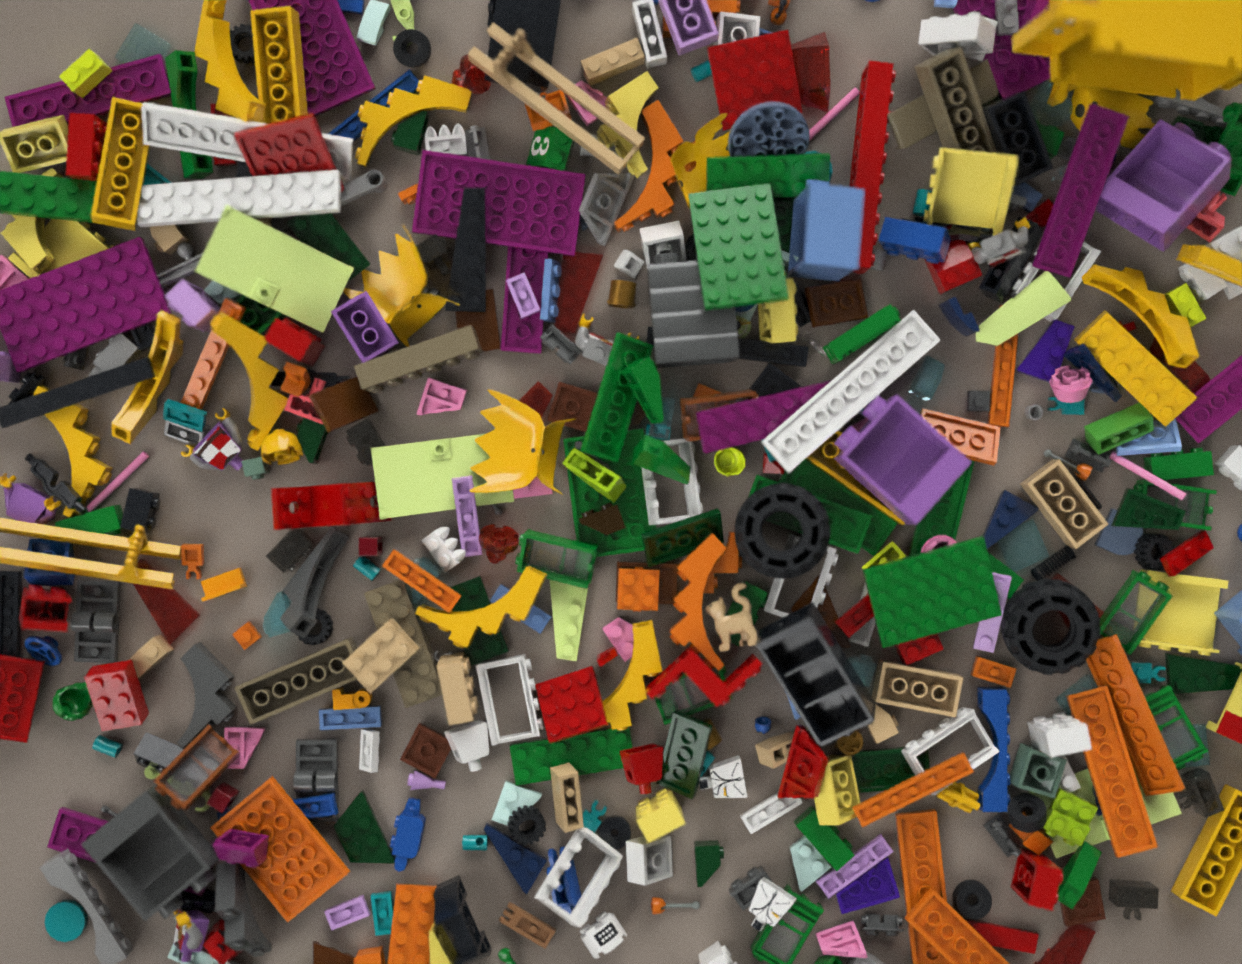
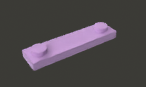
[451,475,483,557]
[973,572,1012,653]
[816,834,894,899]

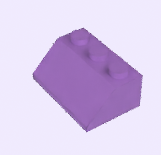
[331,291,399,363]

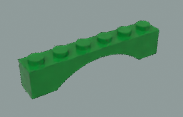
[165,50,214,179]

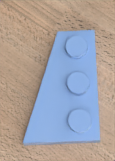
[1116,419,1182,456]

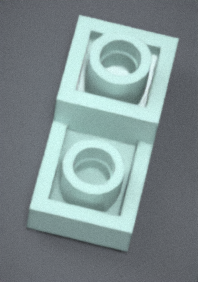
[357,0,391,45]

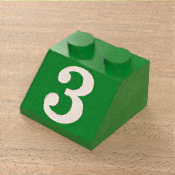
[526,127,574,171]

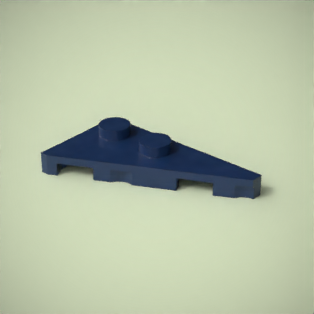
[1063,344,1122,402]

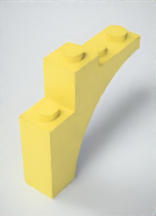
[597,71,659,179]
[1,168,64,274]

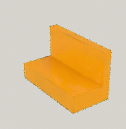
[200,567,247,602]

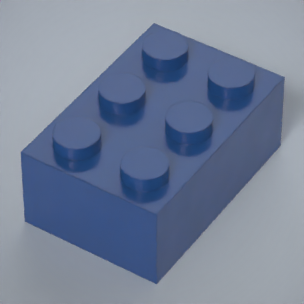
[878,217,951,264]

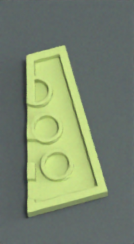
[550,580,588,661]

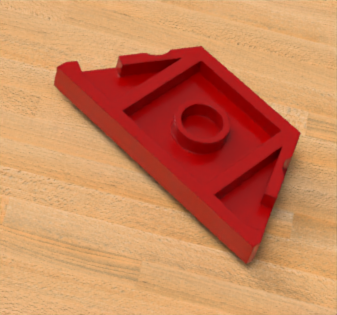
[777,724,828,798]

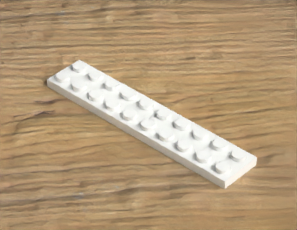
[142,102,353,180]
[137,170,341,227]
[761,310,940,473]

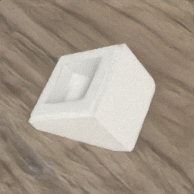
[614,249,644,279]

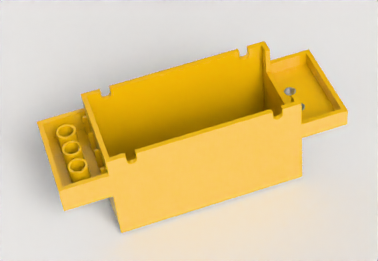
[1012,0,1242,101]

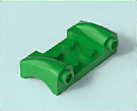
[1217,102,1242,197]

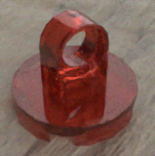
[451,54,491,95]
[478,524,519,564]

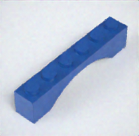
[977,687,1010,812]

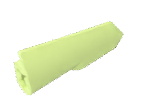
[976,271,1071,346]

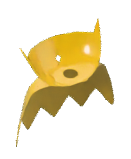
[343,225,459,347]
[470,389,576,495]

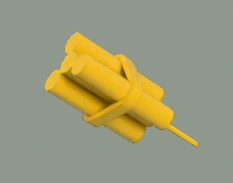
[936,782,980,813]

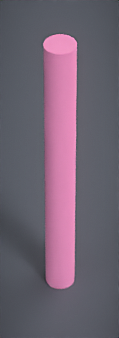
[809,87,860,141]
[86,451,149,512]
[1109,451,1187,500]

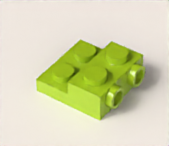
[1043,788,1098,847]

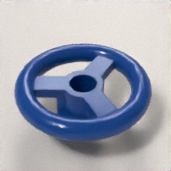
[25,636,62,666]

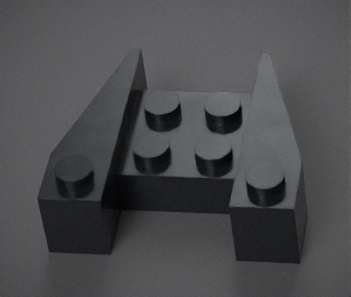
[434,875,492,964]

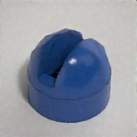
[755,716,771,734]

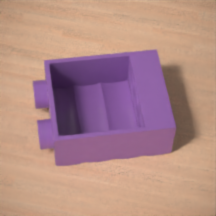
[1096,119,1231,252]
[834,395,972,525]

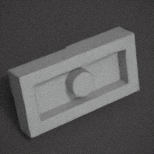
[995,0,1019,36]

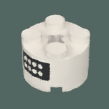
[580,912,627,959]

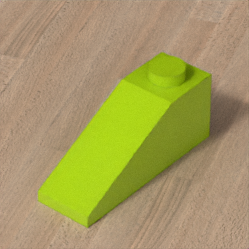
[562,448,627,503]

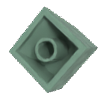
[1010,743,1067,798]

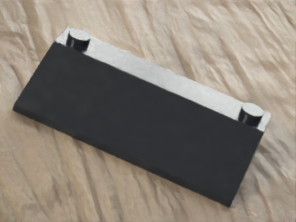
[484,0,561,93]

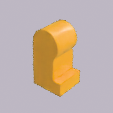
[332,687,373,710]

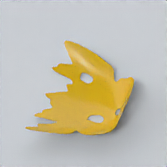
[1069,86,1155,149]
[671,113,730,209]

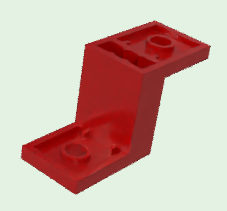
[271,482,392,530]
[645,646,762,707]

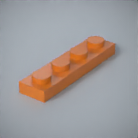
[382,549,462,613]

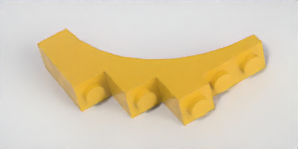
[355,75,472,167]
[1081,264,1199,368]
[112,310,184,444]
[33,386,113,518]
[415,566,548,648]
[603,620,662,731]

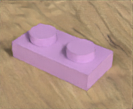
[506,272,541,319]
[324,895,371,931]

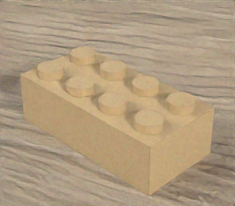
[1020,459,1109,549]
[871,659,964,717]

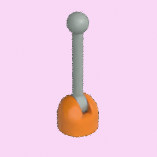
[1044,450,1093,481]
[651,897,700,914]

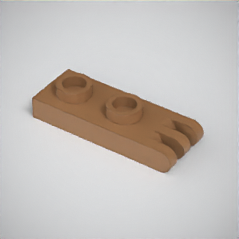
[499,902,556,949]

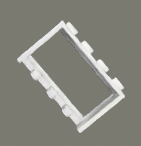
[1010,242,1101,322]
[641,439,703,525]
[764,534,839,617]
[476,654,544,746]
[901,707,1000,796]
[534,828,623,928]

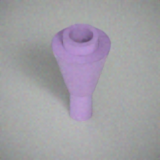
[407,770,446,790]

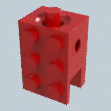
[19,584,72,632]

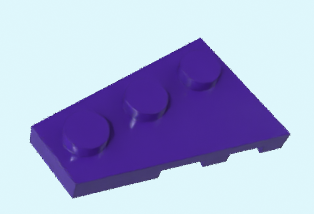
[1015,320,1075,383]
[835,857,900,914]

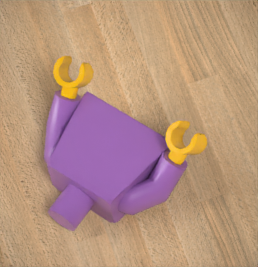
[0,473,61,525]

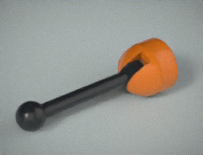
[770,0,788,25]

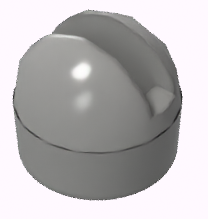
[1024,404,1043,420]

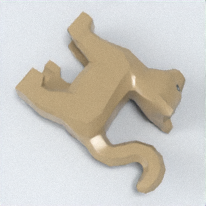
[705,582,758,652]

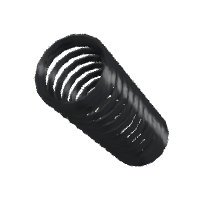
[1030,545,1076,581]

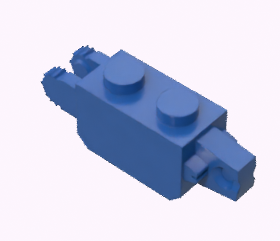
[390,797,426,872]
[547,846,581,914]

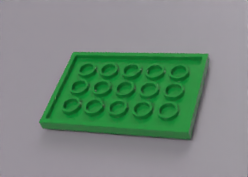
[688,183,789,311]
[563,428,656,557]
[862,536,1002,648]

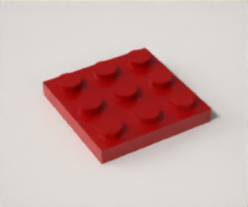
[535,666,608,743]

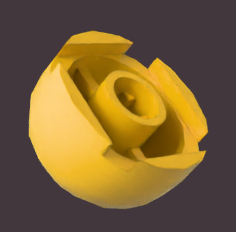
[261,429,304,465]

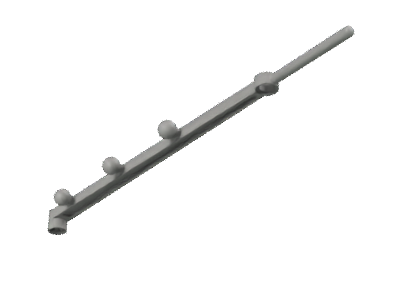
[157,170,388,288]

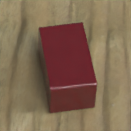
[359,537,382,556]
[206,782,240,813]

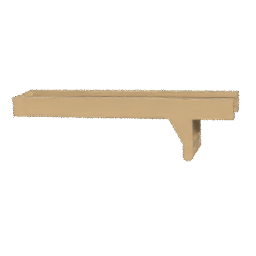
[468,23,645,175]

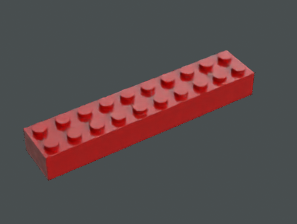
[849,60,896,274]

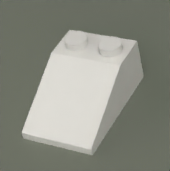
[1203,226,1242,300]

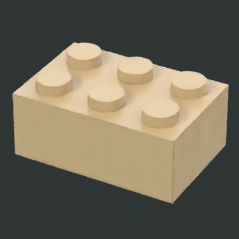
[342,618,420,693]
[437,651,479,725]

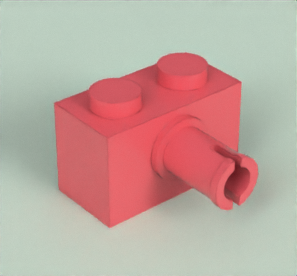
[1187,191,1227,243]
[284,377,327,425]

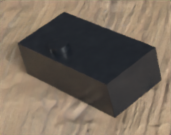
[982,91,1053,186]

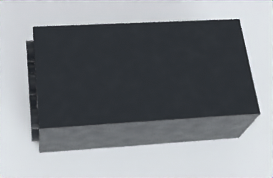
[756,602,876,747]

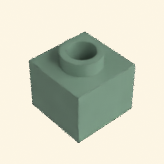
[242,457,270,480]

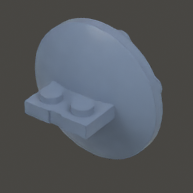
[728,102,810,156]

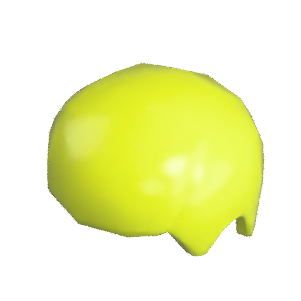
[714,447,746,476]

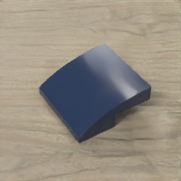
[939,296,980,336]

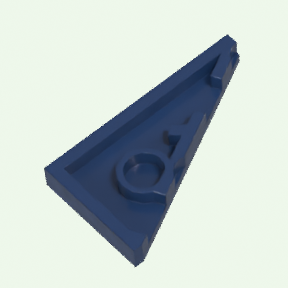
[982,490,1039,549]
[484,823,547,894]

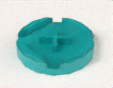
[44,900,88,942]

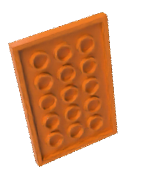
[210,776,350,923]

